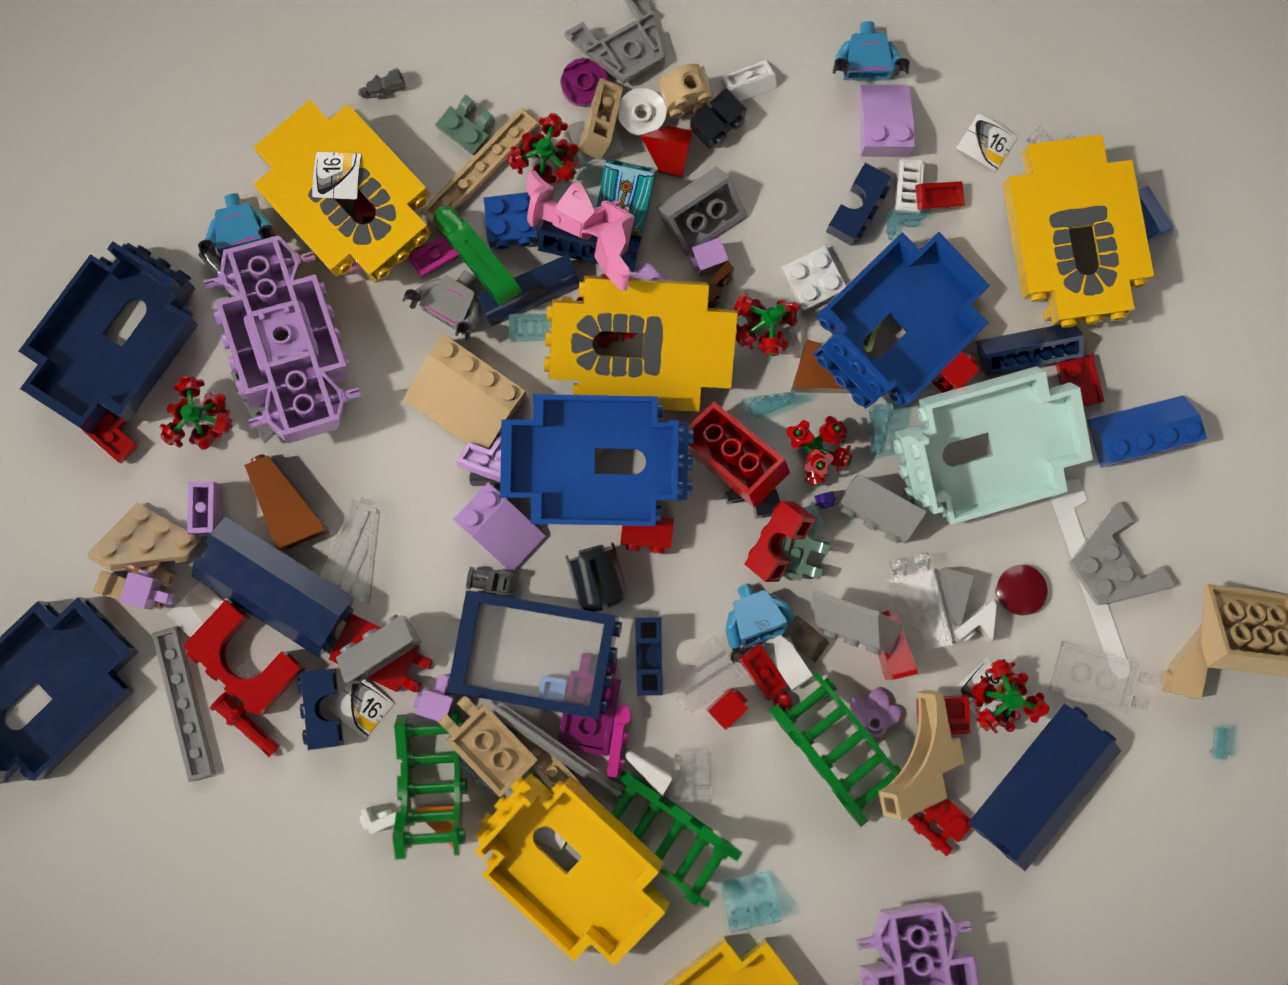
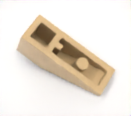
[578,78,623,160]
[1161,624,1208,699]

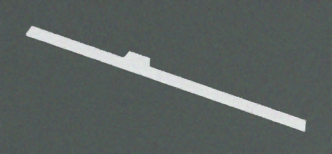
[1050,479,1132,681]

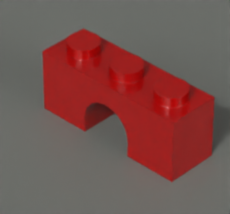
[744,500,817,582]

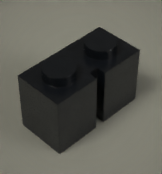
[689,88,746,149]

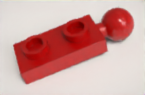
[738,644,793,712]

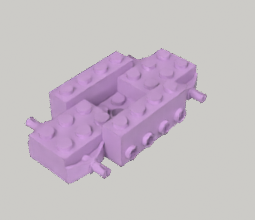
[203,235,361,443]
[856,902,979,985]

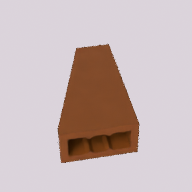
[791,339,850,394]
[244,454,329,551]

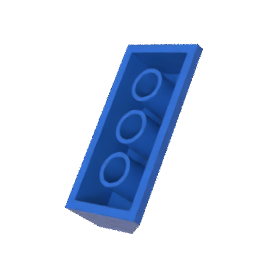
[1087,395,1207,468]

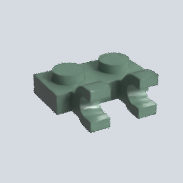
[435,94,495,156]
[783,530,831,581]

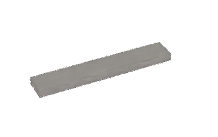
[152,626,216,782]

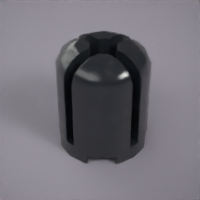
[565,542,627,612]

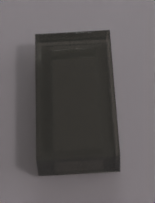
[782,615,830,663]

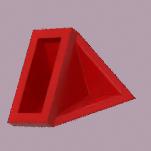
[640,126,693,178]

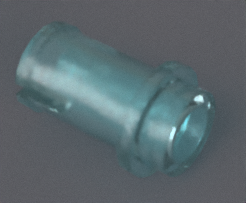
[1209,727,1231,760]

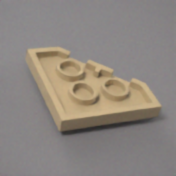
[88,503,201,571]

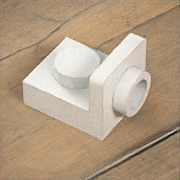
[360,806,400,834]

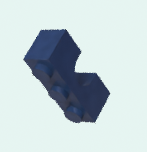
[826,162,891,246]
[635,617,663,696]
[297,669,344,750]

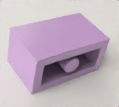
[187,482,222,536]

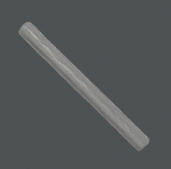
[493,702,624,800]

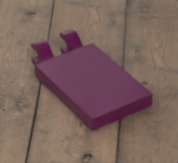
[558,653,622,756]

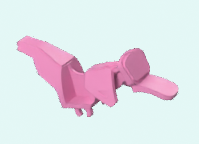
[526,170,635,291]

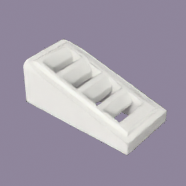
[895,159,924,214]
[625,750,673,796]

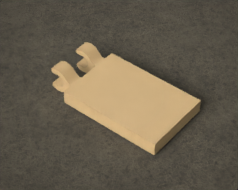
[438,696,538,798]

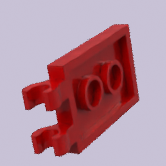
[328,614,433,693]

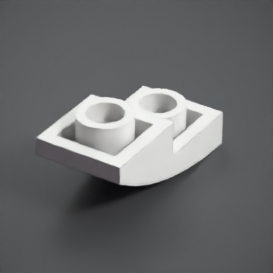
[762,633,814,691]

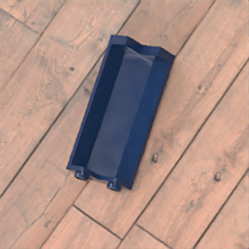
[192,517,354,658]
[968,703,1121,871]

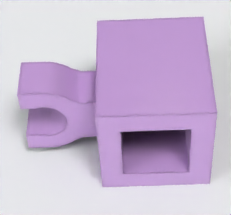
[119,569,175,610]
[414,675,456,721]

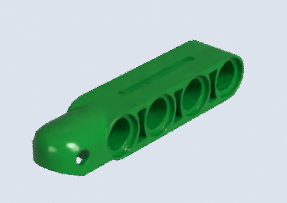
[434,205,522,307]

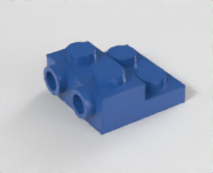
[483,192,539,250]

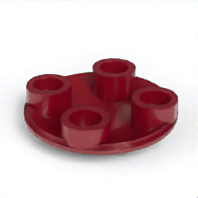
[995,565,1048,616]

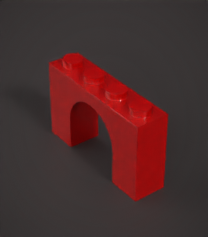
[183,600,306,715]

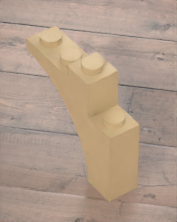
[879,689,965,820]

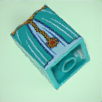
[597,159,658,235]

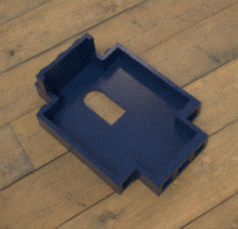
[18,241,198,434]
[0,597,139,784]

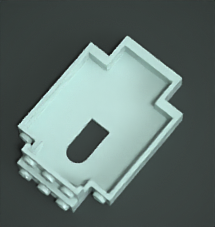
[893,366,1093,525]

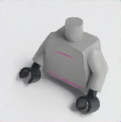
[402,270,480,340]

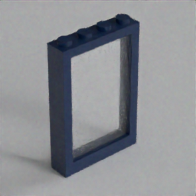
[447,590,622,719]

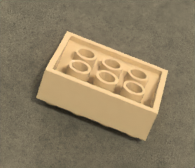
[403,334,528,450]
[1201,584,1288,677]

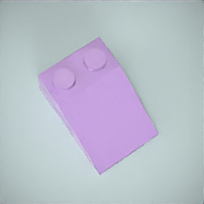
[860,85,914,157]
[453,482,546,572]

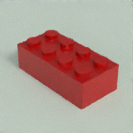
[688,401,790,508]

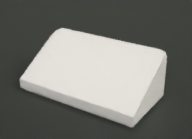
[721,60,777,101]

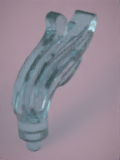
[885,200,929,240]

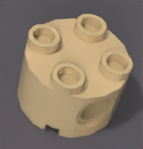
[658,64,713,119]

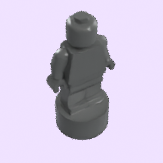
[358,68,405,98]

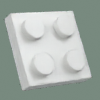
[780,246,846,313]

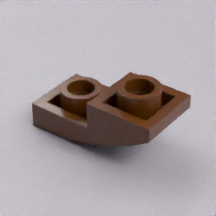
[707,261,734,308]

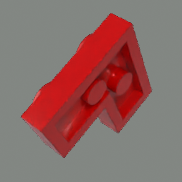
[82,410,139,464]

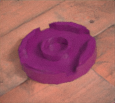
[560,58,609,107]

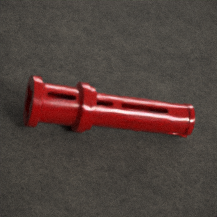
[209,692,281,758]

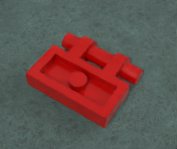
[907,798,972,856]

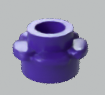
[814,491,838,510]

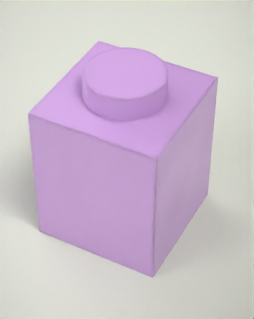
[689,237,729,277]

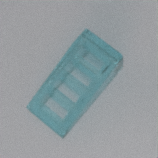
[509,314,548,342]
[741,392,796,421]
[869,404,893,458]

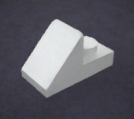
[948,601,996,641]

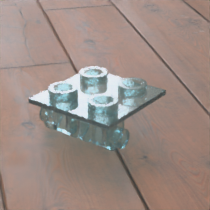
[719,870,782,932]

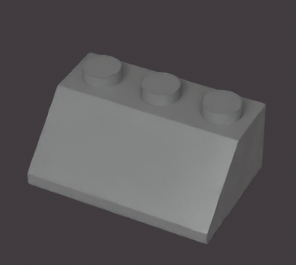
[656,167,747,255]
[837,473,927,544]
[813,590,902,656]
[336,614,422,684]

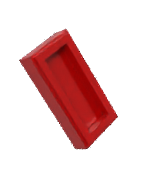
[915,181,965,210]

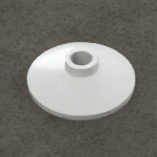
[618,88,666,136]

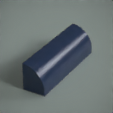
[537,220,642,272]
[477,254,580,327]
[977,324,1084,376]

